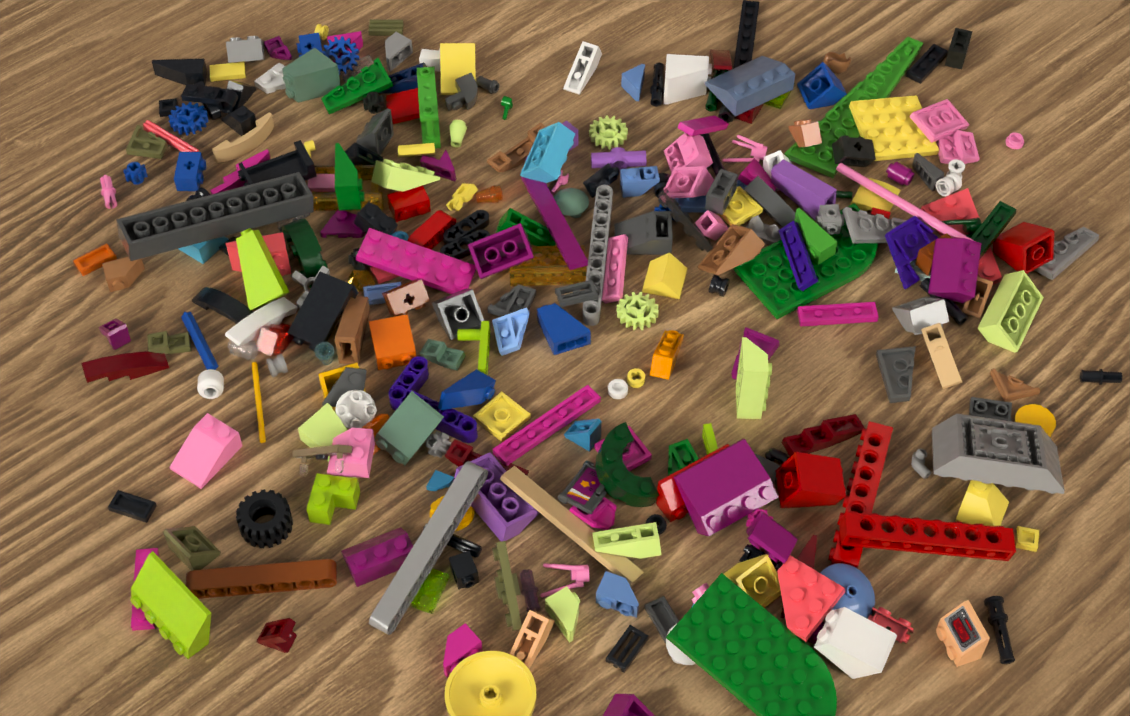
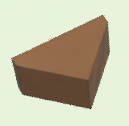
[962,276,994,318]

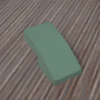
[419,339,466,371]

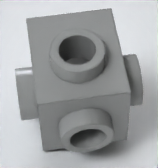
[816,204,844,235]

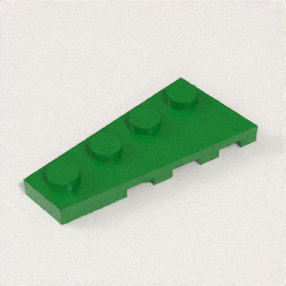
[321,58,393,115]

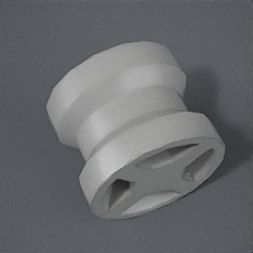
[266,354,288,378]

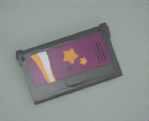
[558,461,607,514]

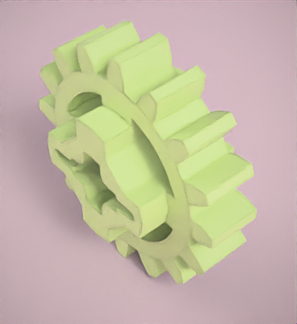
[589,115,628,149]
[617,292,659,330]

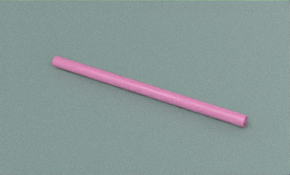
[836,163,974,241]

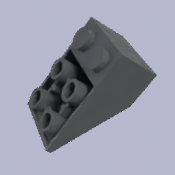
[614,211,672,255]

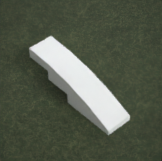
[225,297,298,346]

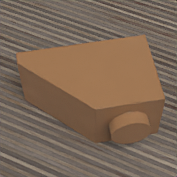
[102,257,145,292]

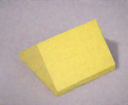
[642,252,687,299]

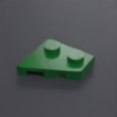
[668,439,699,476]

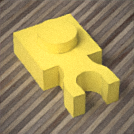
[446,183,478,211]

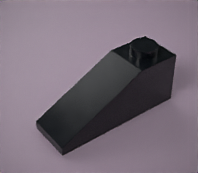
[152,59,207,85]

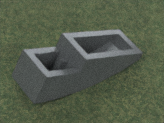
[744,176,795,228]

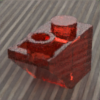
[255,323,292,357]

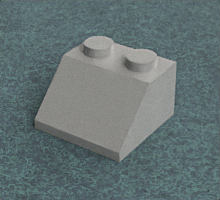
[892,296,950,335]

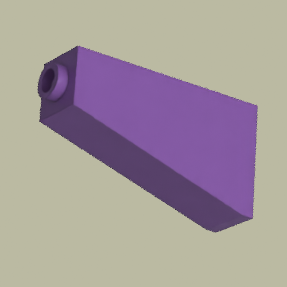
[771,159,837,221]

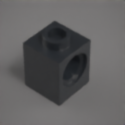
[449,551,479,590]

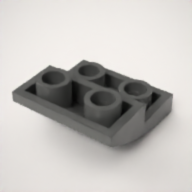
[969,397,1012,421]

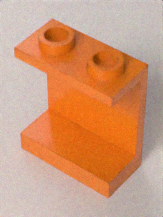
[369,314,417,370]

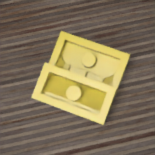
[398,143,435,157]
[850,178,901,212]

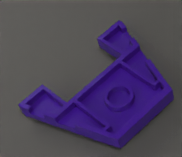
[885,216,938,290]

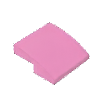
[936,130,980,164]

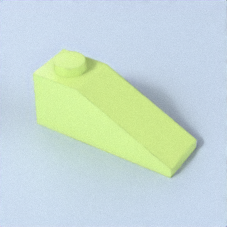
[592,522,661,559]

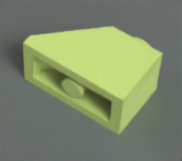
[545,586,580,643]

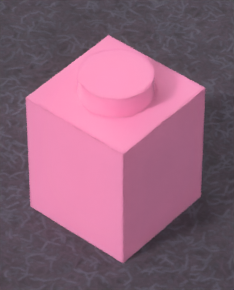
[695,210,728,241]

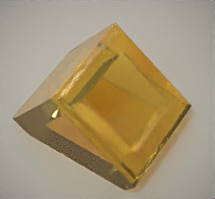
[348,270,376,292]

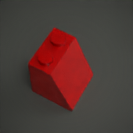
[993,222,1054,274]
[775,452,846,509]

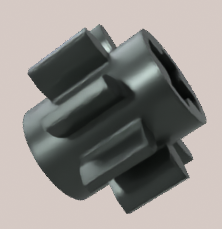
[363,92,385,114]
[348,248,370,270]

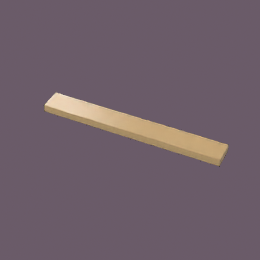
[500,466,644,587]

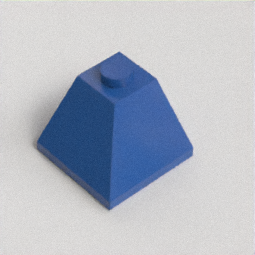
[797,62,847,109]

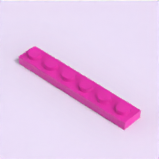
[493,385,601,466]

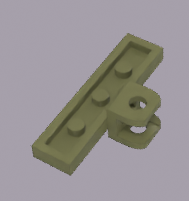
[492,541,522,631]

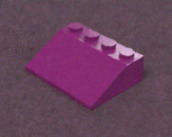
[674,439,778,537]

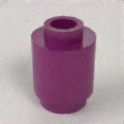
[886,161,915,186]

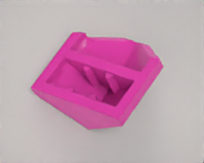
[570,495,617,530]

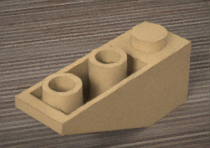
[921,323,962,389]

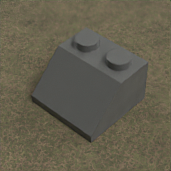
[356,108,394,155]
[431,288,484,340]

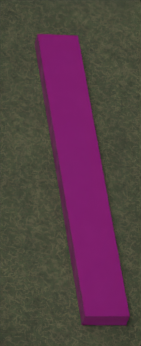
[521,176,588,270]

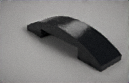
[192,287,253,324]

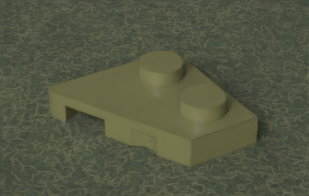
[126,125,167,159]

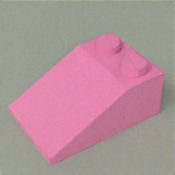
[170,413,243,489]

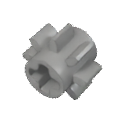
[426,431,452,458]

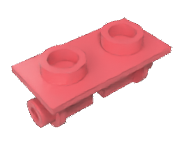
[868,607,914,644]

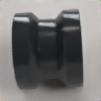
[709,274,730,297]

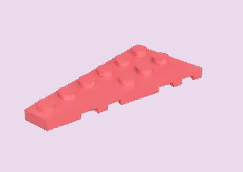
[921,188,1002,285]

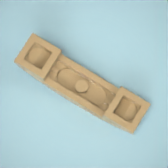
[212,112,274,163]

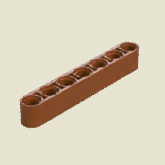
[186,559,337,599]

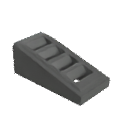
[912,153,945,191]

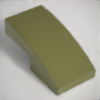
[147,331,191,354]

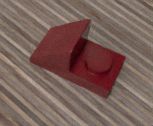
[256,618,297,653]

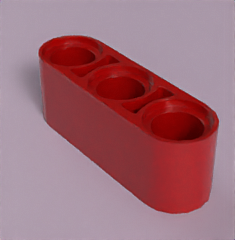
[407,210,456,250]

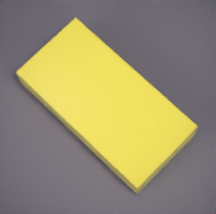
[210,62,246,82]

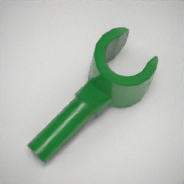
[501,96,513,120]

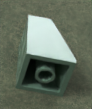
[282,48,341,103]
[374,391,444,466]

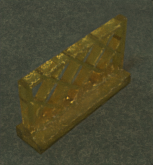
[509,245,587,286]

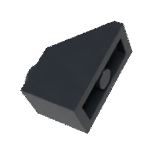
[221,105,256,136]
[345,142,383,175]

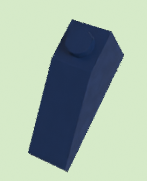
[379,62,427,93]

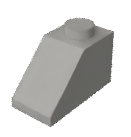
[385,32,413,72]

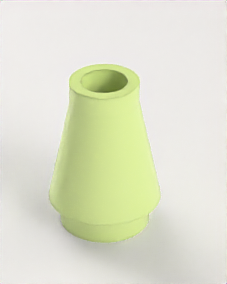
[449,119,467,147]

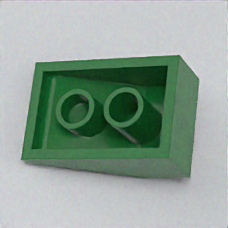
[335,143,365,211]

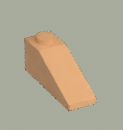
[510,610,555,669]

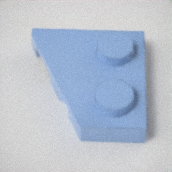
[492,307,530,356]

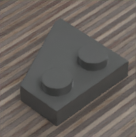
[487,284,536,317]

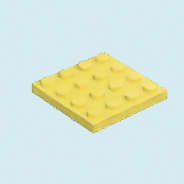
[849,95,939,161]

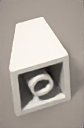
[663,54,712,104]
[814,607,897,679]

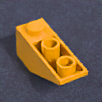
[650,330,684,380]

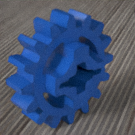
[321,36,360,75]
[168,102,209,136]

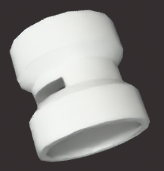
[936,173,962,196]

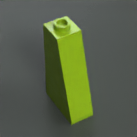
[236,228,290,310]

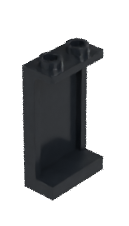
[237,140,317,186]
[287,272,359,353]

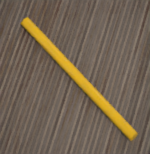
[251,362,266,443]

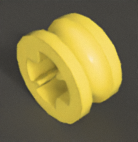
[315,24,329,41]
[627,368,645,388]

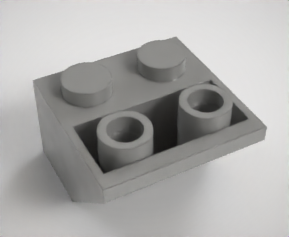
[226,36,265,63]

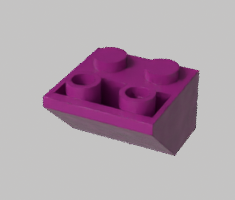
[746,511,798,563]

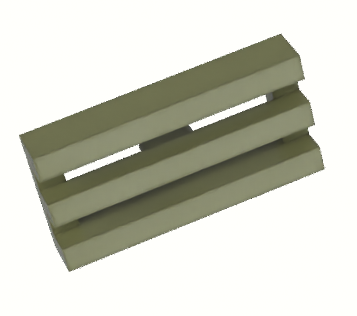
[368,19,404,36]

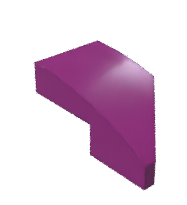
[264,36,292,60]

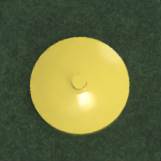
[445,651,536,716]

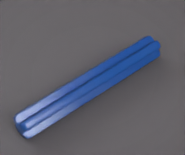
[181,312,218,370]

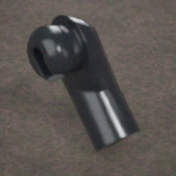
[765,448,789,465]

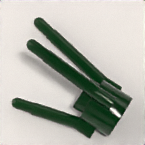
[942,218,982,238]

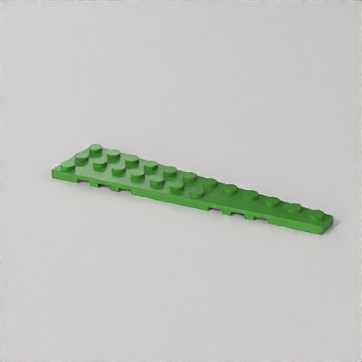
[784,37,923,178]

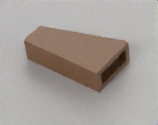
[335,296,370,365]

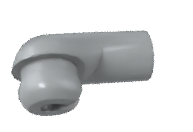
[911,448,932,479]

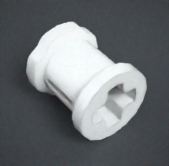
[946,159,965,180]

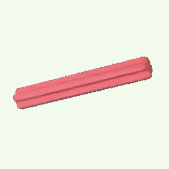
[143,120,199,152]

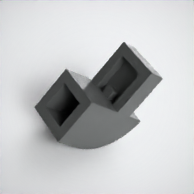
[445,73,478,111]

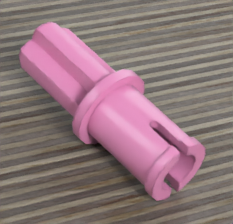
[100,175,118,209]

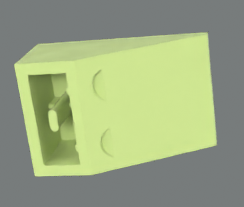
[371,159,440,192]

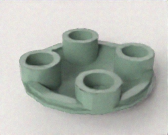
[553,188,589,218]

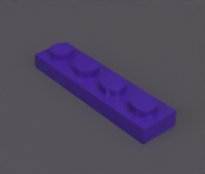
[778,220,818,291]

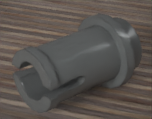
[476,76,500,94]

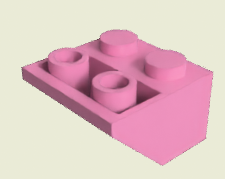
[664,133,713,173]

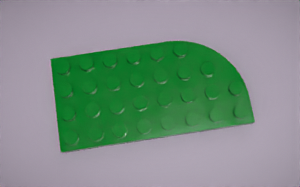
[732,203,878,319]
[666,573,837,716]

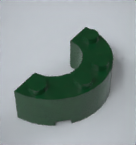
[279,219,330,288]
[595,422,659,507]

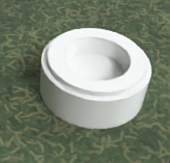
[608,379,628,399]

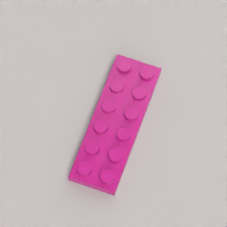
[356,228,476,294]

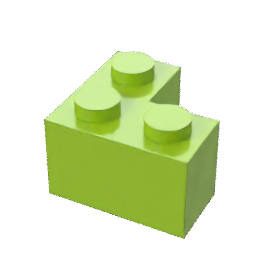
[307,473,360,525]

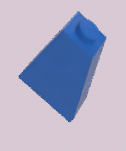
[537,303,591,355]

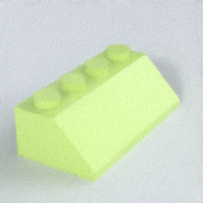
[978,270,1044,353]
[735,337,772,419]

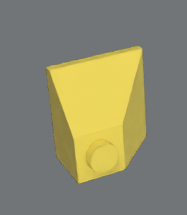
[955,480,1009,526]
[724,554,781,608]

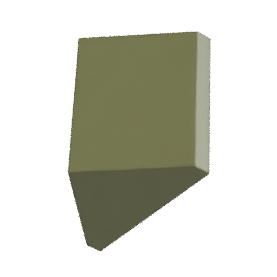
[163,526,221,571]

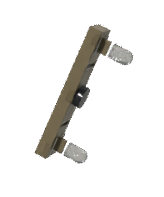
[293,444,352,477]

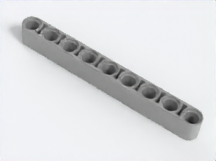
[583,185,613,326]
[369,461,488,635]

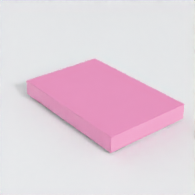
[909,99,969,143]

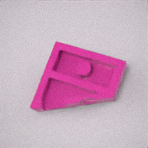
[738,158,777,191]

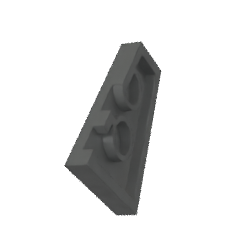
[876,346,916,403]

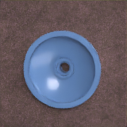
[820,563,875,619]

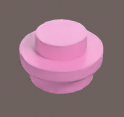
[1006,133,1024,149]

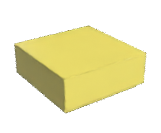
[1015,526,1039,552]

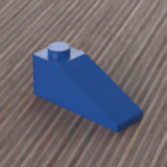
[438,369,496,410]

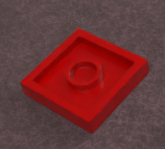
[386,88,420,124]

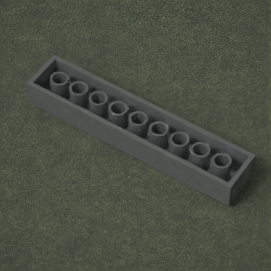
[116,172,314,261]

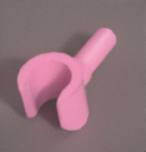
[550,170,569,194]

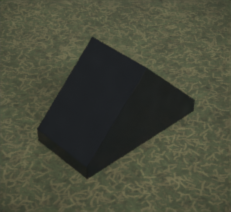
[227,80,256,110]

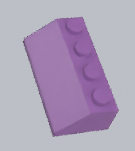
[453,452,540,541]

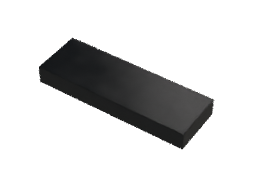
[906,44,948,84]

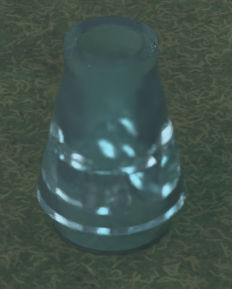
[314,342,334,365]

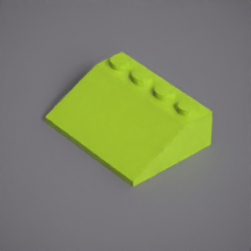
[130,551,211,659]

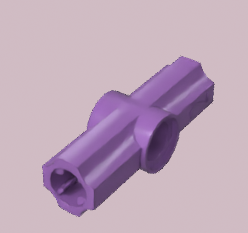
[591,147,647,170]

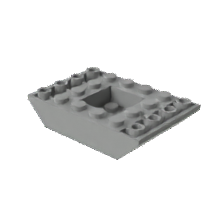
[932,414,1065,494]

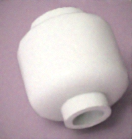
[197,369,224,399]

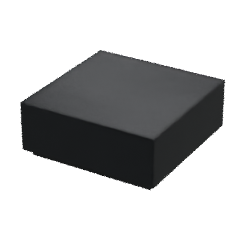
[159,98,178,117]

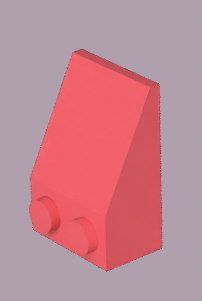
[226,232,292,276]

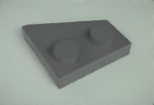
[322,367,367,407]

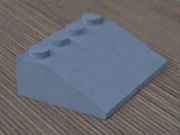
[705,56,795,116]

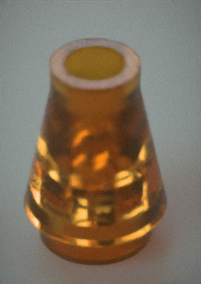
[475,185,503,203]

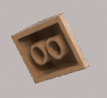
[697,224,765,275]

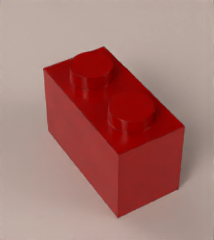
[387,185,431,222]

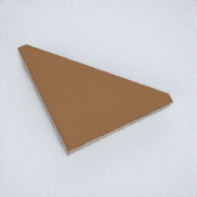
[990,368,1041,402]

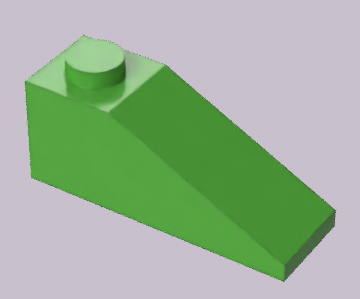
[794,208,837,265]

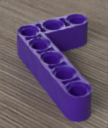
[389,356,478,443]

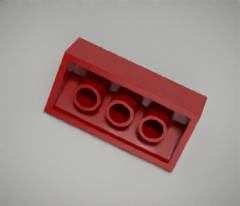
[656,444,729,522]

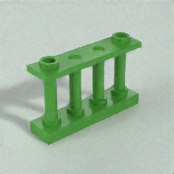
[417,67,441,149]

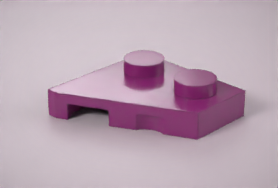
[320,208,365,238]

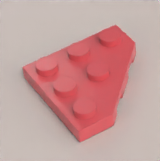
[777,555,845,642]

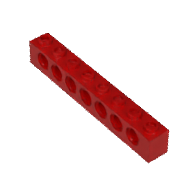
[828,421,893,569]
[839,511,1016,561]

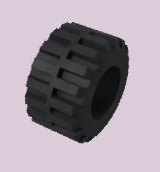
[236,489,293,549]

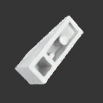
[563,41,602,95]

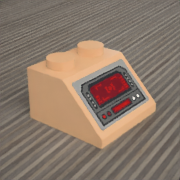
[936,600,990,667]

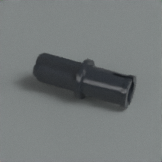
[1080,369,1123,385]

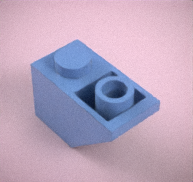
[620,166,660,198]
[596,571,639,618]

